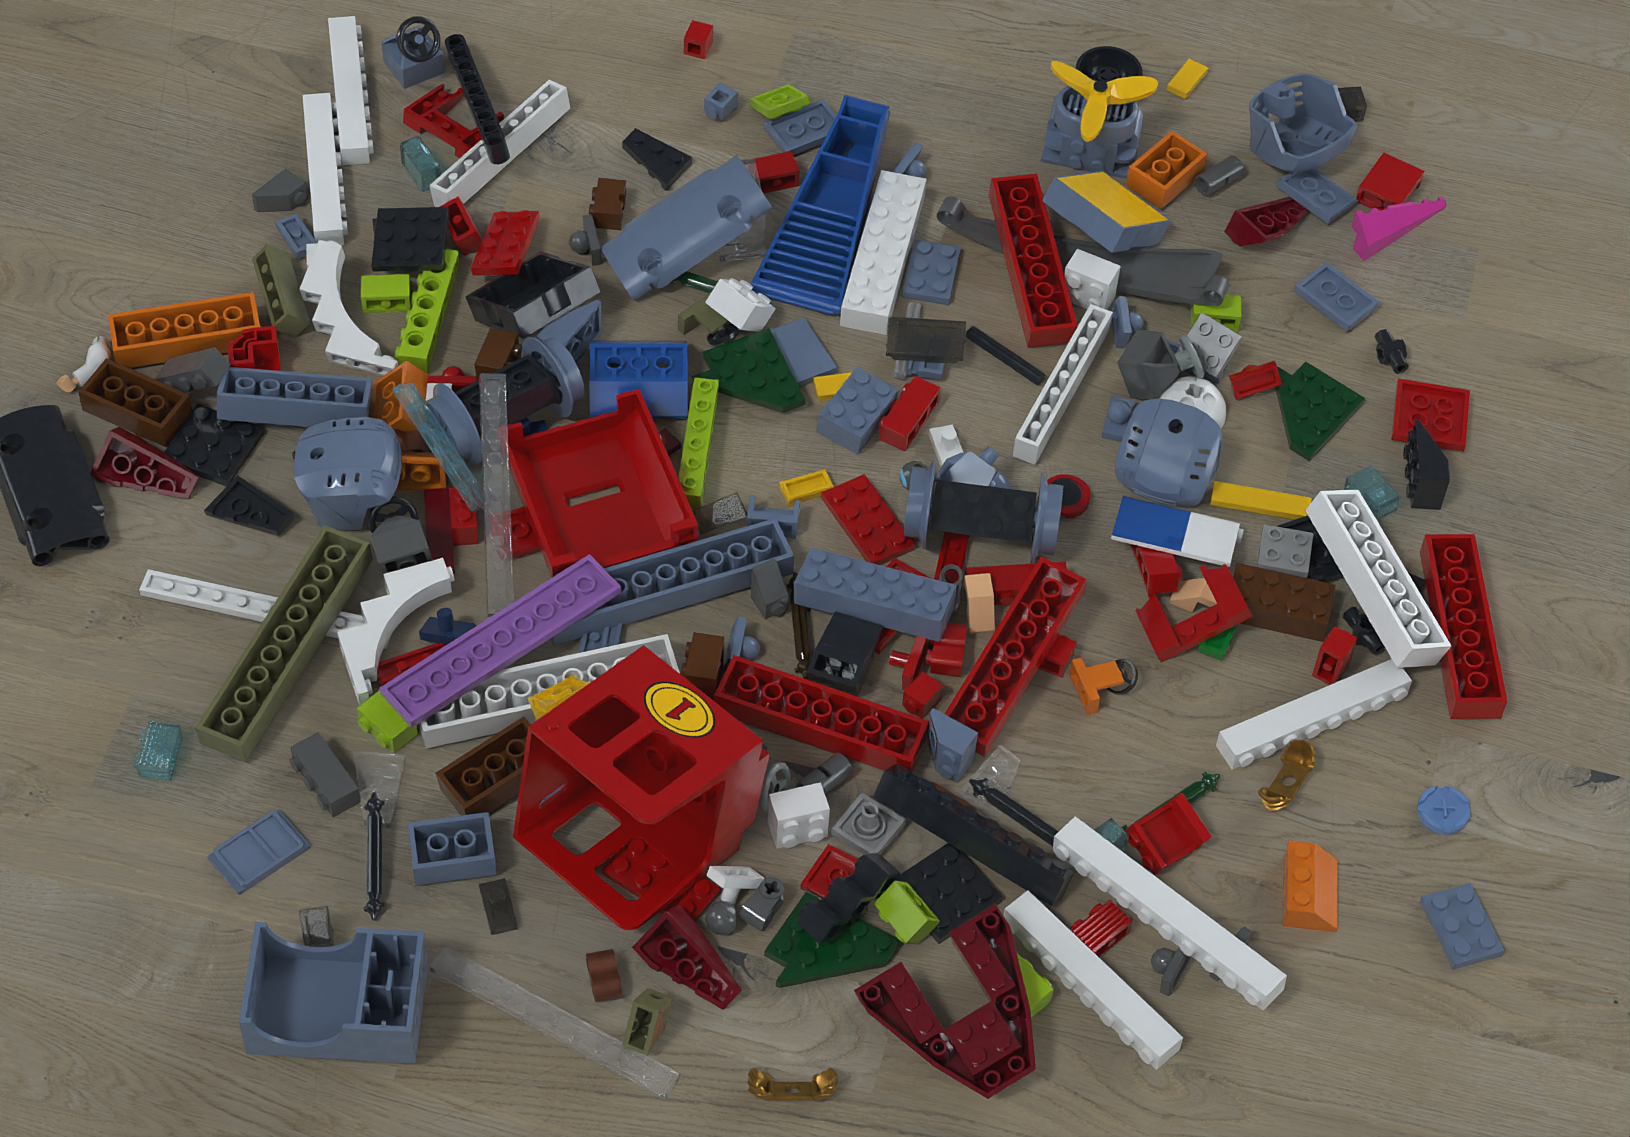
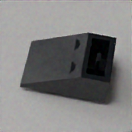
[1403,420,1450,510]
[807,611,884,697]

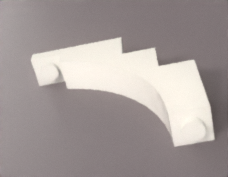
[299,240,399,376]
[337,558,455,706]

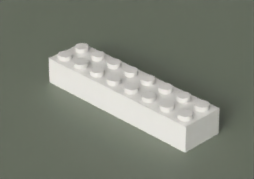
[840,170,927,335]
[1306,490,1451,668]

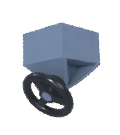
[381,16,444,89]

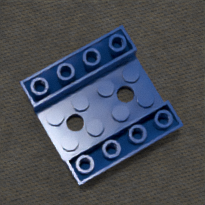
[589,340,688,419]

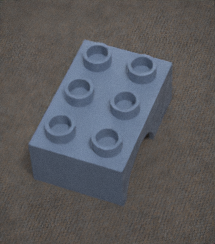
[239,922,428,1064]

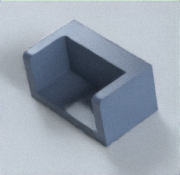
[747,495,800,538]

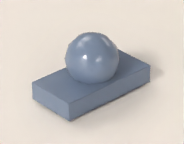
[893,142,926,178]
[1110,296,1144,348]
[1102,396,1135,442]
[723,617,760,672]

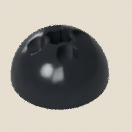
[1076,46,1143,83]

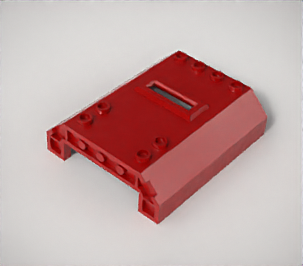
[497,389,698,578]

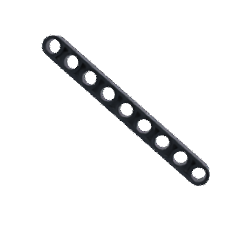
[445,34,510,165]

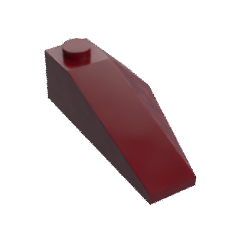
[1224,197,1309,246]
[90,427,200,499]
[632,905,743,1010]

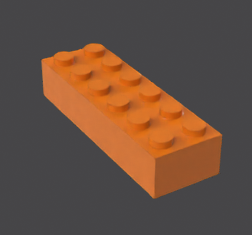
[108,292,260,368]

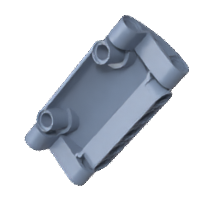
[601,155,773,301]

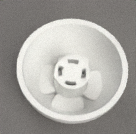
[1158,376,1226,434]

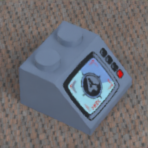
[927,708,978,783]

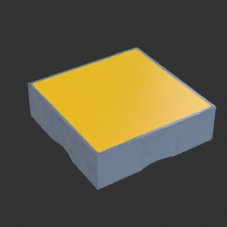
[1042,170,1172,253]

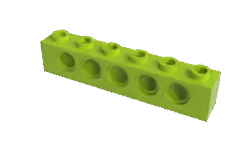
[395,249,460,374]
[678,378,719,514]

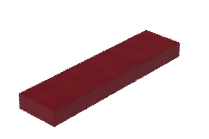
[424,487,455,573]

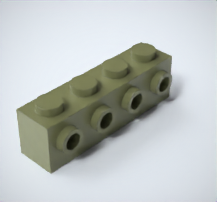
[252,244,310,337]

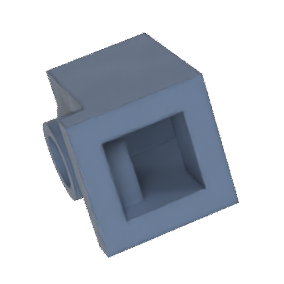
[704,82,738,121]

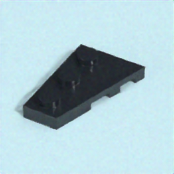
[622,128,692,191]
[204,475,295,536]

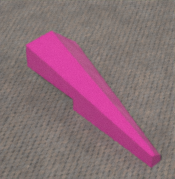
[1352,196,1446,261]

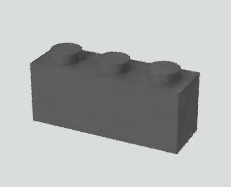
[155,347,231,393]
[290,732,361,817]

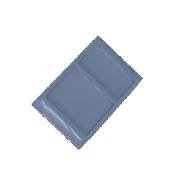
[208,810,311,895]

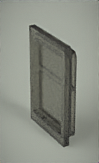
[886,317,966,364]

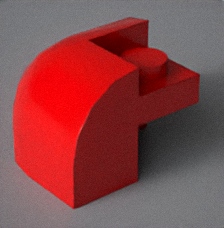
[228,326,281,371]

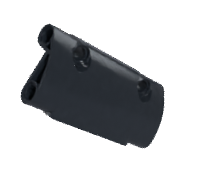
[0,405,110,567]

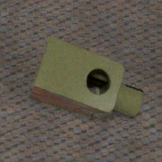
[622,988,673,1056]

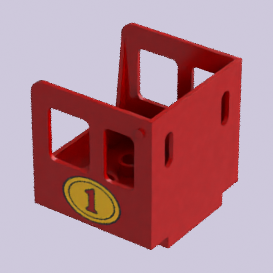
[513,645,770,930]

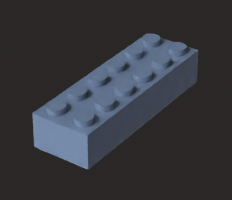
[217,367,372,427]
[794,547,956,642]

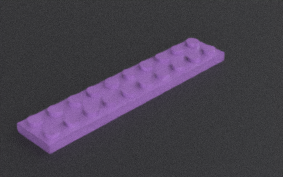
[379,554,621,728]

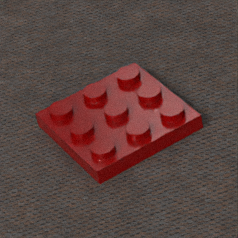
[1391,378,1470,452]

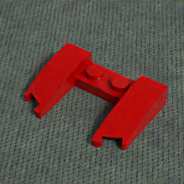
[403,84,504,158]
[1135,564,1253,663]

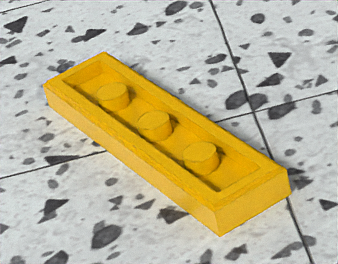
[1210,481,1312,520]

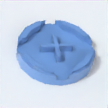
[1417,786,1470,835]

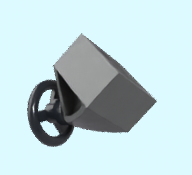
[368,496,433,576]

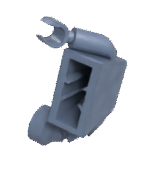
[934,446,1011,489]

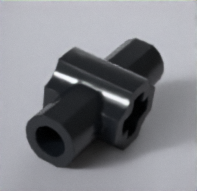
[1375,329,1409,374]
[1343,607,1385,655]

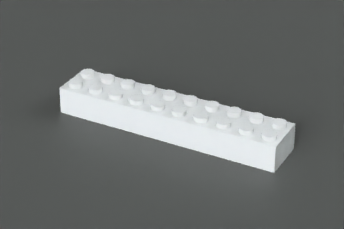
[419,634,680,749]

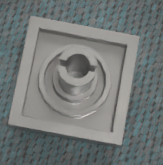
[1177,313,1243,379]
[1257,524,1313,578]
[831,792,906,855]

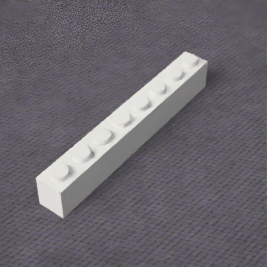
[328,16,374,166]
[429,80,570,207]
[302,93,348,245]
[1013,304,1113,465]
[1216,659,1412,770]
[1003,891,1183,1070]

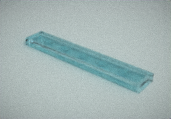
[393,383,492,512]

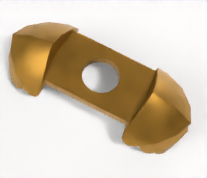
[1258,740,1316,811]
[747,1068,838,1101]

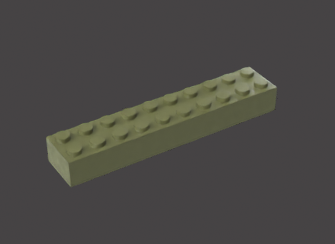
[195,525,373,762]

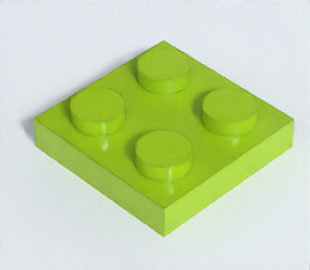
[749,84,810,119]

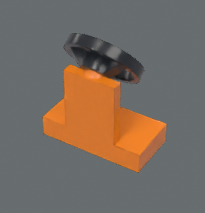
[1069,658,1138,715]

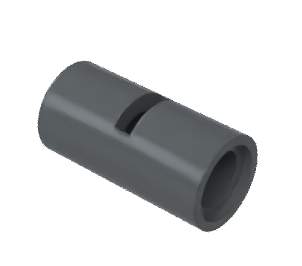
[1194,155,1244,196]
[796,753,853,795]

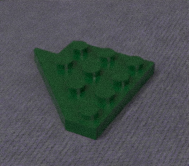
[692,328,806,413]
[1275,361,1365,462]
[764,890,900,988]

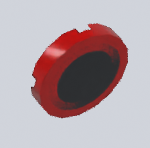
[1047,474,1091,518]

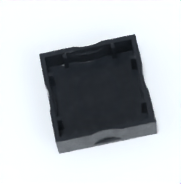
[465,251,600,338]

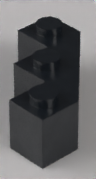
[797,853,901,943]

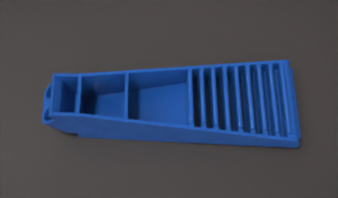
[751,95,890,315]

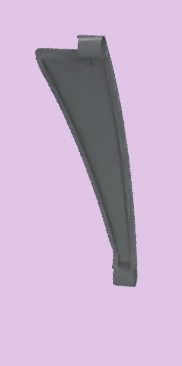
[936,196,1230,306]

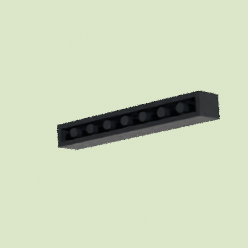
[873,764,1075,906]

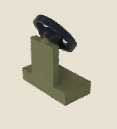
[678,293,739,345]

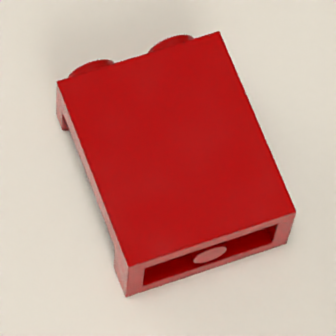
[1356,152,1425,211]
[1124,793,1212,875]

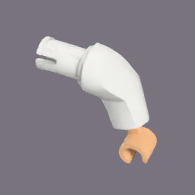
[56,336,111,392]

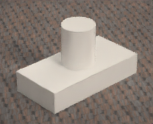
[929,424,963,467]
[707,866,765,904]

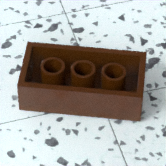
[78,358,193,447]
[1233,563,1336,642]
[435,716,531,816]

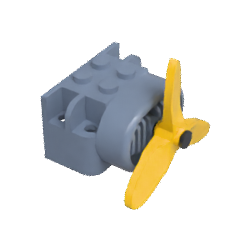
[1041,61,1158,179]

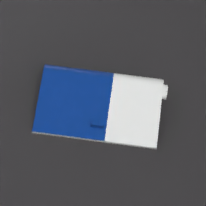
[1111,496,1244,567]

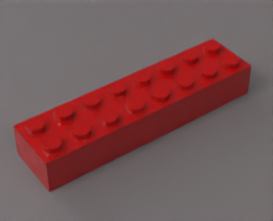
[989,173,1078,348]
[1420,534,1508,719]
[945,556,1086,757]
[714,655,929,773]

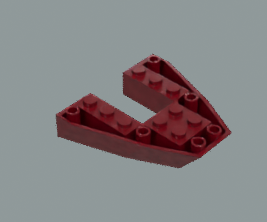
[854,904,1036,1099]

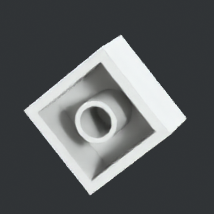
[1064,249,1120,310]
[705,278,776,332]
[768,782,830,849]

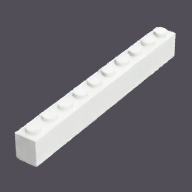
[1053,816,1287,1011]

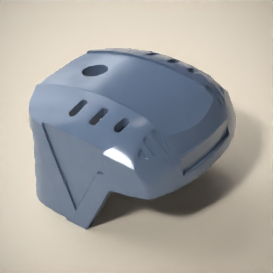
[1249,73,1357,173]
[1115,399,1223,507]
[294,417,402,530]

